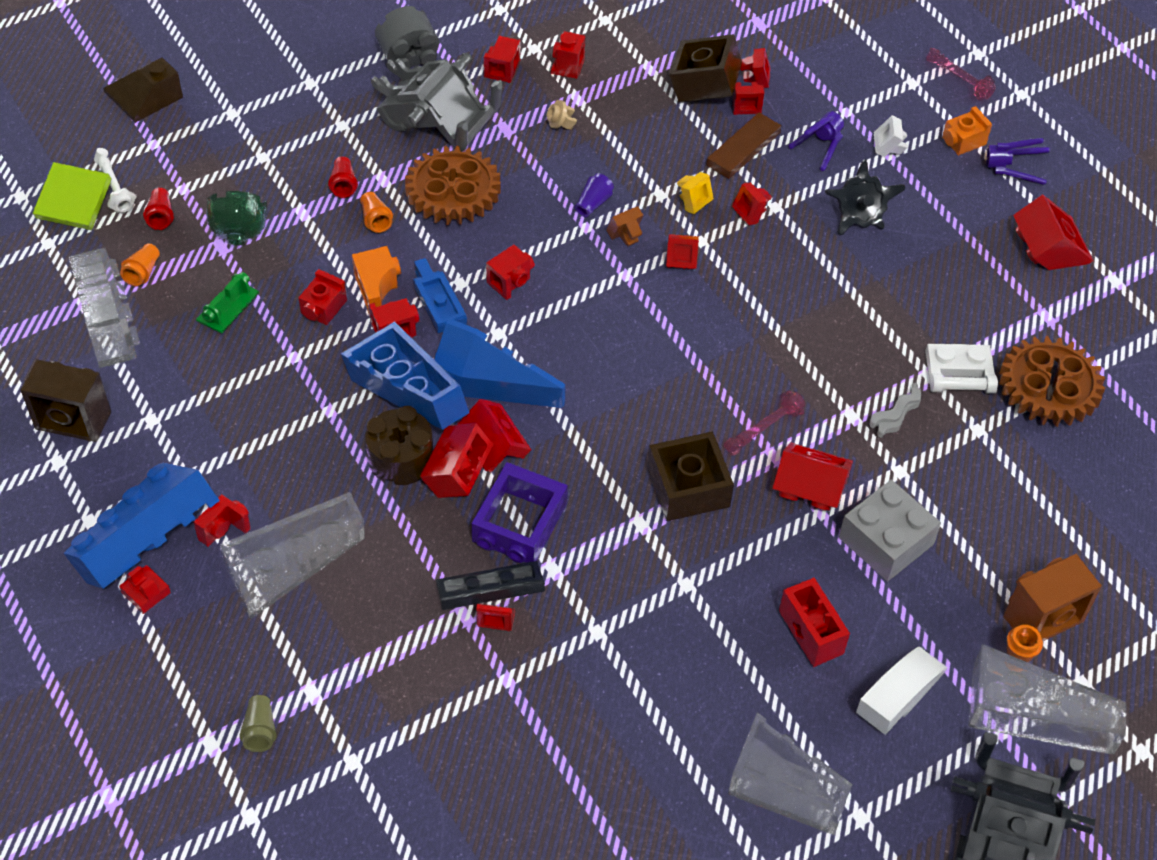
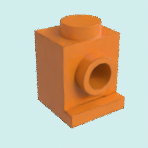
[942,106,992,156]

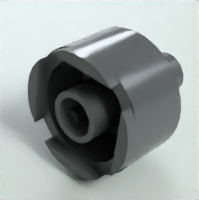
[375,6,439,69]

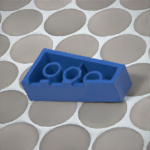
[341,321,469,430]
[63,463,220,589]

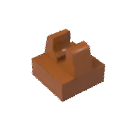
[606,206,644,247]

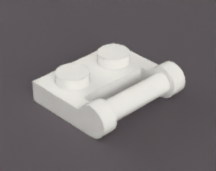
[925,344,998,394]

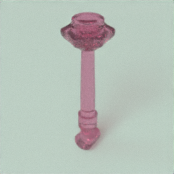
[926,48,996,101]
[724,390,805,456]

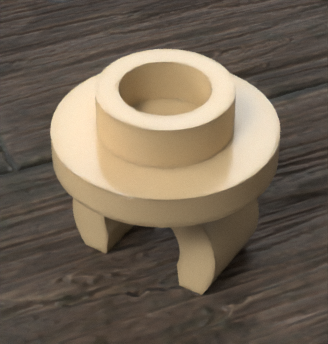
[547,100,577,129]

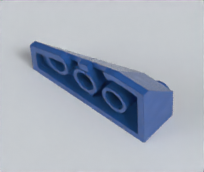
[434,318,565,408]

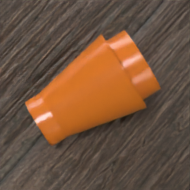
[360,192,393,233]
[120,244,160,286]
[1005,625,1043,671]

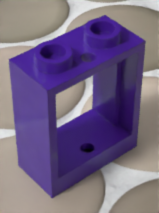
[471,462,568,563]

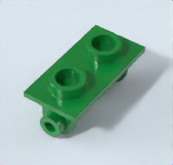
[196,272,259,334]

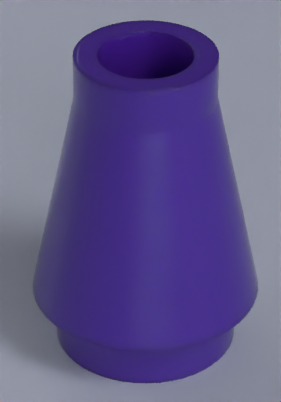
[574,173,614,217]

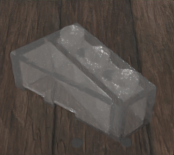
[728,712,852,836]

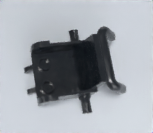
[950,732,1095,860]

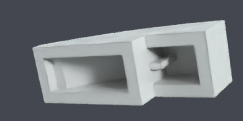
[856,646,948,735]

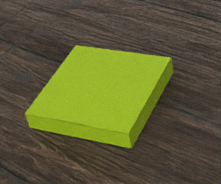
[32,162,112,230]

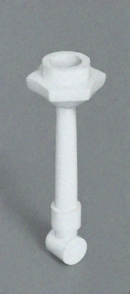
[94,148,137,213]

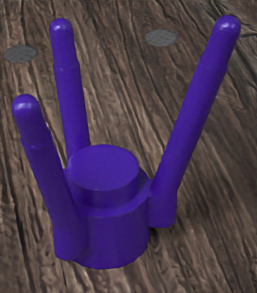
[788,111,844,171]
[986,138,1050,185]

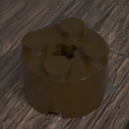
[365,406,433,485]

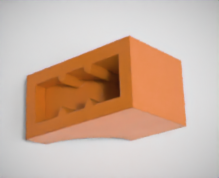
[352,246,401,316]

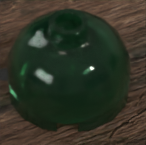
[206,191,267,246]

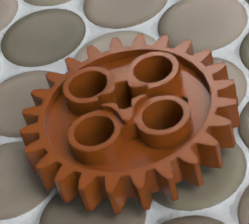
[405,146,501,225]
[999,336,1106,427]

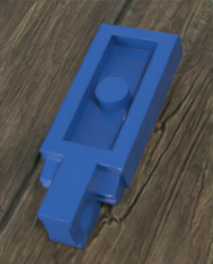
[413,258,467,333]

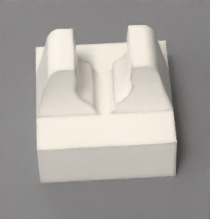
[874,115,908,157]

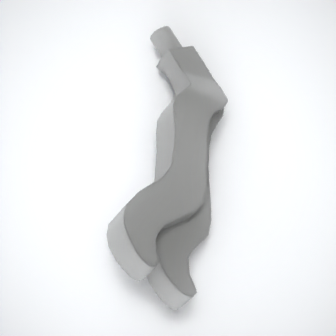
[869,383,921,438]

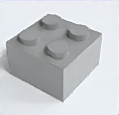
[839,479,941,582]

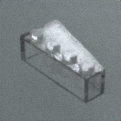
[68,248,140,368]
[220,492,365,620]
[969,644,1127,755]

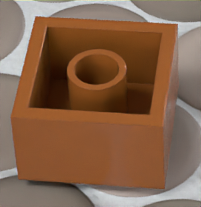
[1003,554,1102,641]

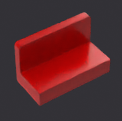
[457,399,531,472]

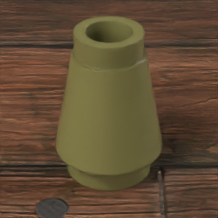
[239,695,277,752]

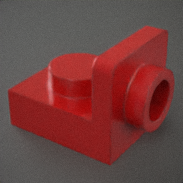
[194,494,251,547]

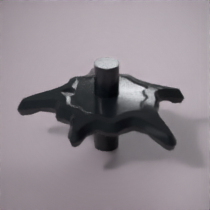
[825,159,906,235]

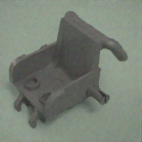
[371,53,503,152]

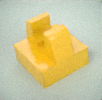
[677,172,714,214]

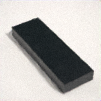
[436,561,545,610]

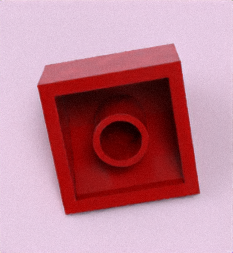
[1013,194,1094,270]
[772,442,853,510]

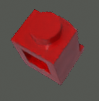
[551,31,586,79]
[484,36,521,83]
[486,245,535,300]
[298,269,347,325]
[369,298,420,337]

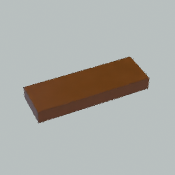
[706,112,782,179]

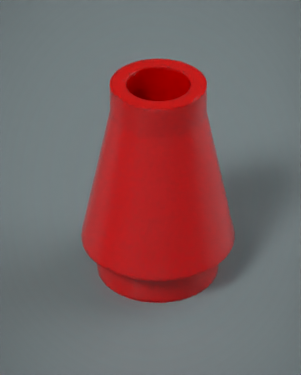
[328,157,358,198]
[143,188,174,230]

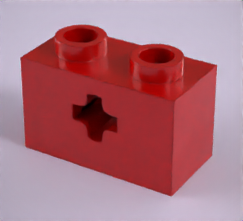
[420,423,494,498]
[779,577,850,667]

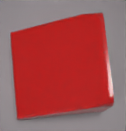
[476,604,515,631]

